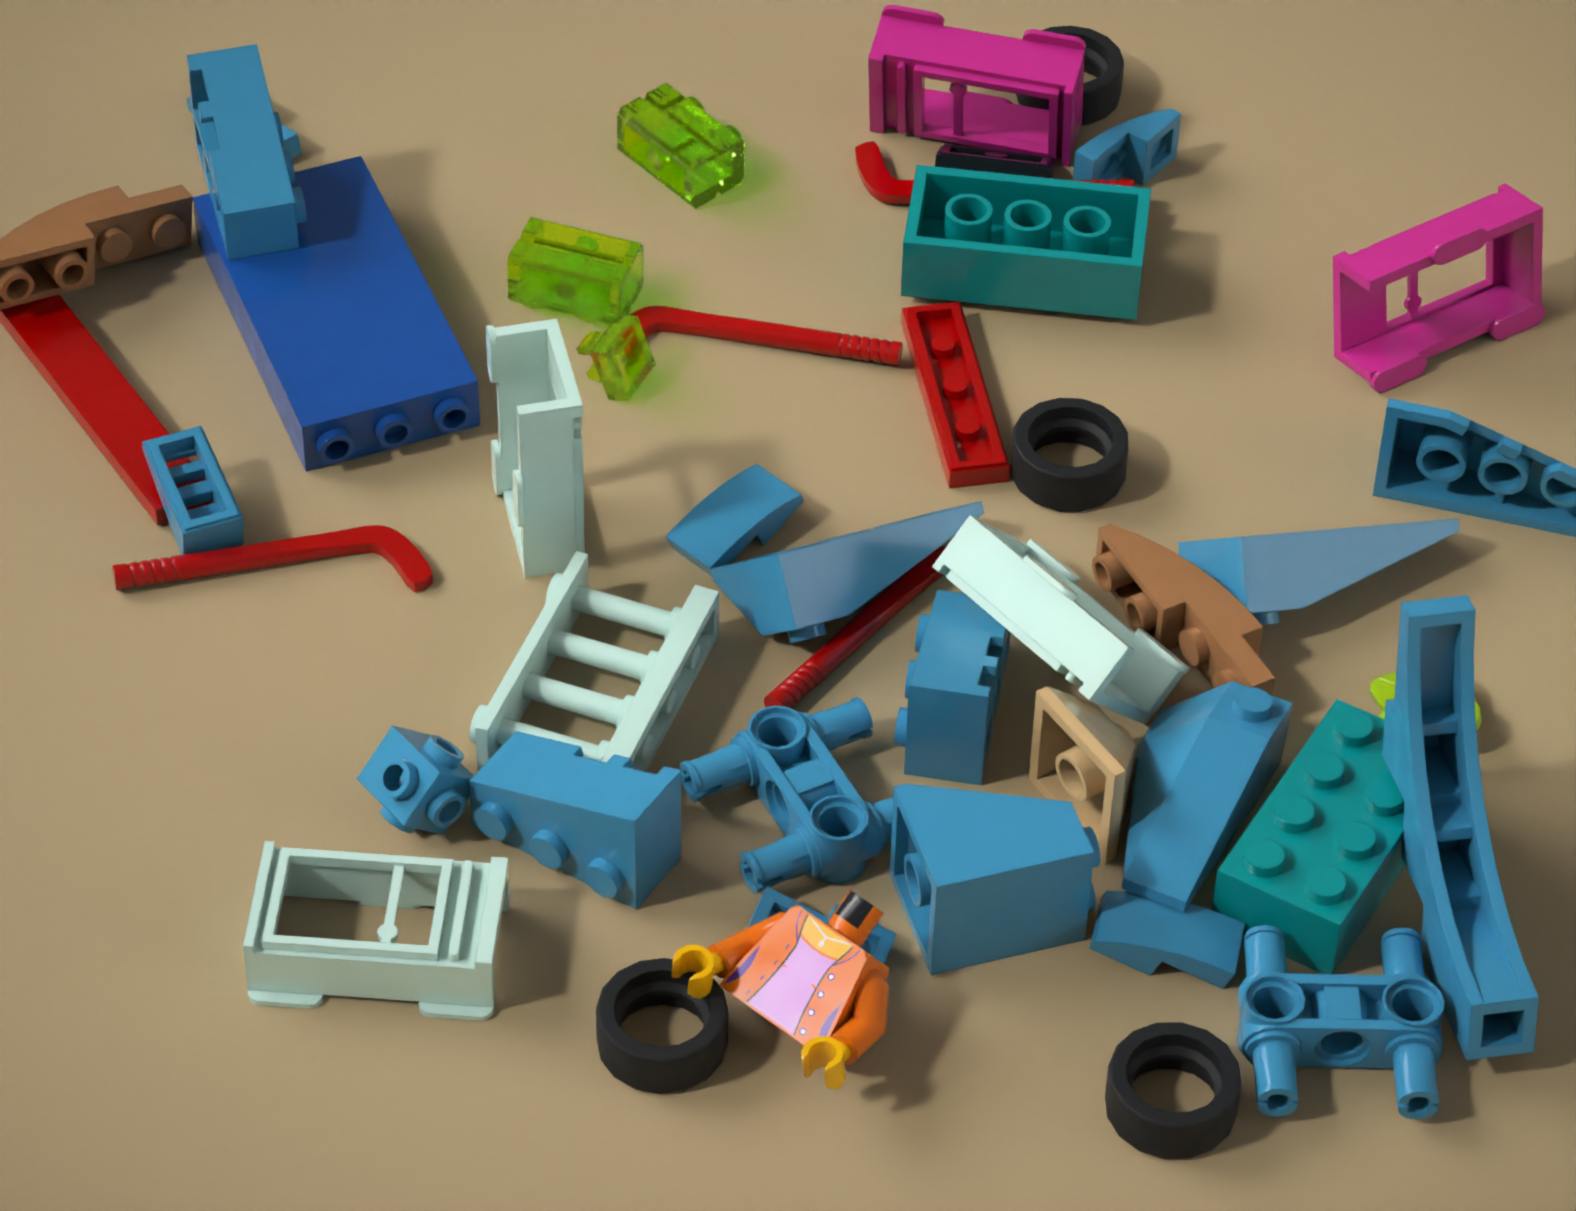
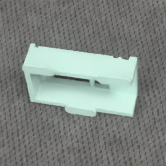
[486,319,585,578]
[932,515,1190,725]
[243,841,510,1021]

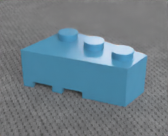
[186,44,307,260]
[894,590,1011,785]
[469,731,681,909]

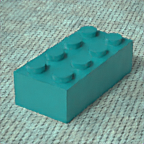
[901,165,1151,320]
[1212,699,1405,974]

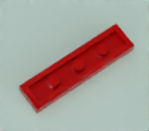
[901,302,1010,489]

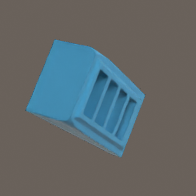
[142,426,244,555]

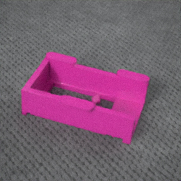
[868,5,1086,167]
[1333,183,1545,392]

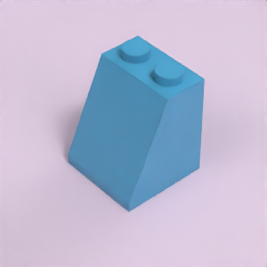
[889,784,1100,975]

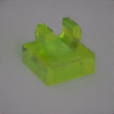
[576,315,656,401]

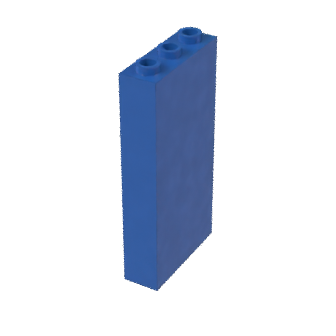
[192,156,480,472]

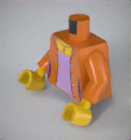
[672,890,889,1089]

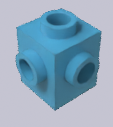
[356,725,474,835]

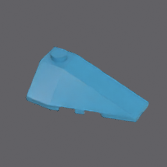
[1373,398,1576,537]
[711,501,984,643]
[1178,519,1459,625]
[1122,681,1293,912]

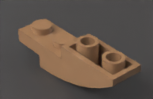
[0,184,193,310]
[1092,524,1275,696]

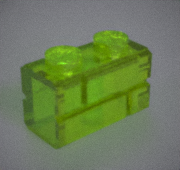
[617,83,746,209]
[507,217,644,326]

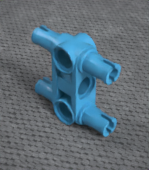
[680,697,893,894]
[1236,925,1445,1119]

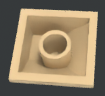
[1029,686,1136,864]

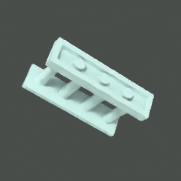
[469,551,719,772]

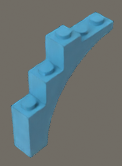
[1382,595,1539,1060]

